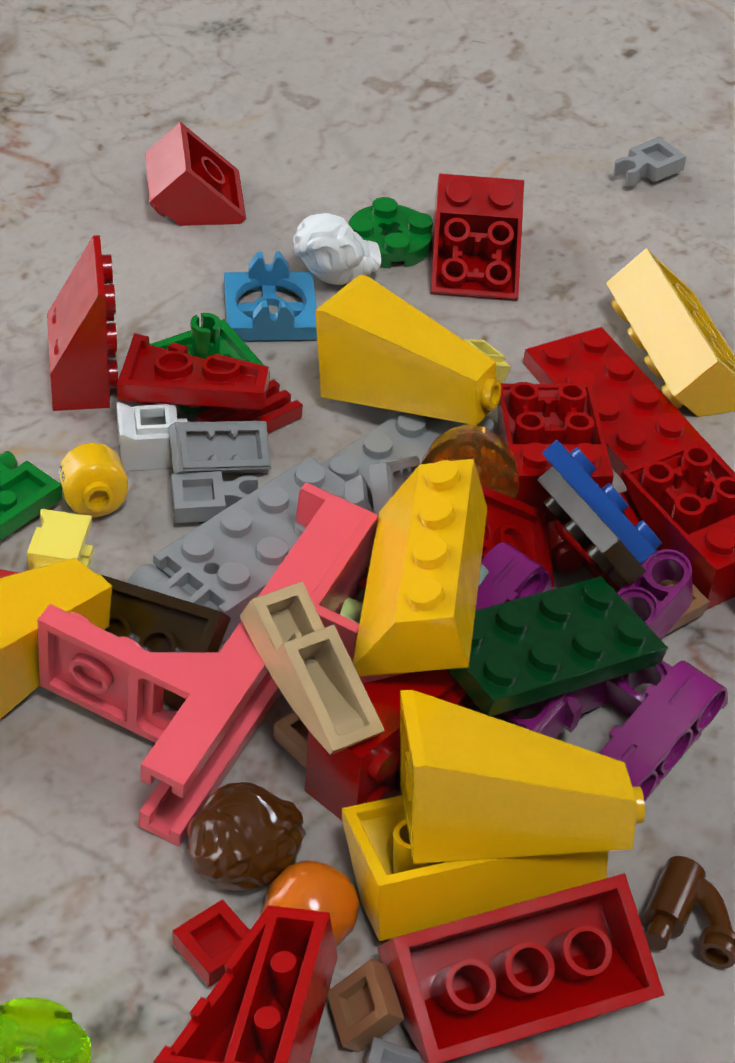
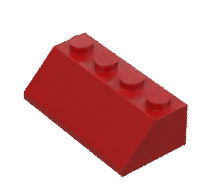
[377,873,665,1063]

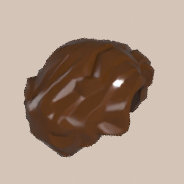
[186,782,306,891]

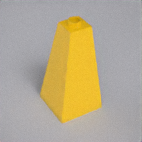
[315,275,501,426]
[0,558,112,719]
[400,690,645,864]

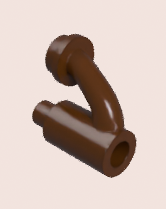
[643,856,735,968]

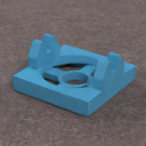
[224,251,317,341]

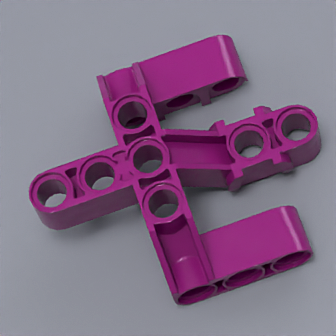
[476,542,728,802]

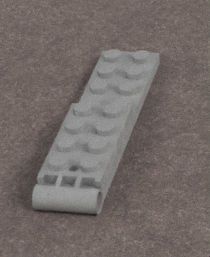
[127,412,500,644]

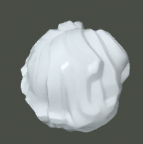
[293,213,381,285]

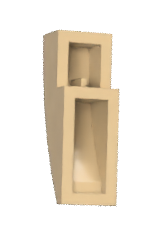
[240,581,385,755]

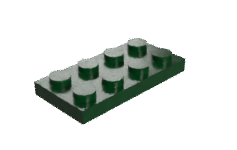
[447,576,668,716]

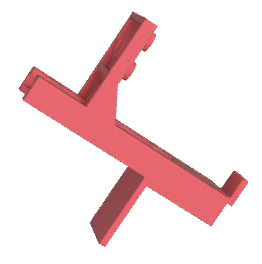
[37,483,411,847]

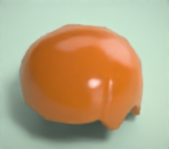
[260,860,360,946]

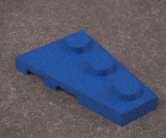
[542,439,663,565]

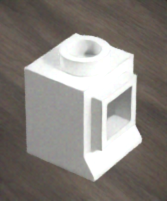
[116,402,187,471]

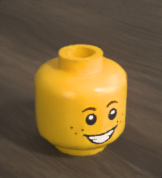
[58,442,129,518]

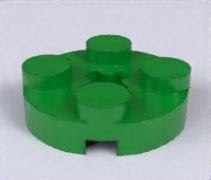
[348,197,433,268]

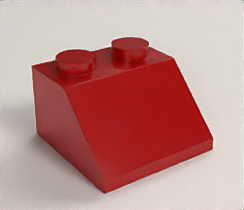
[145,122,246,226]

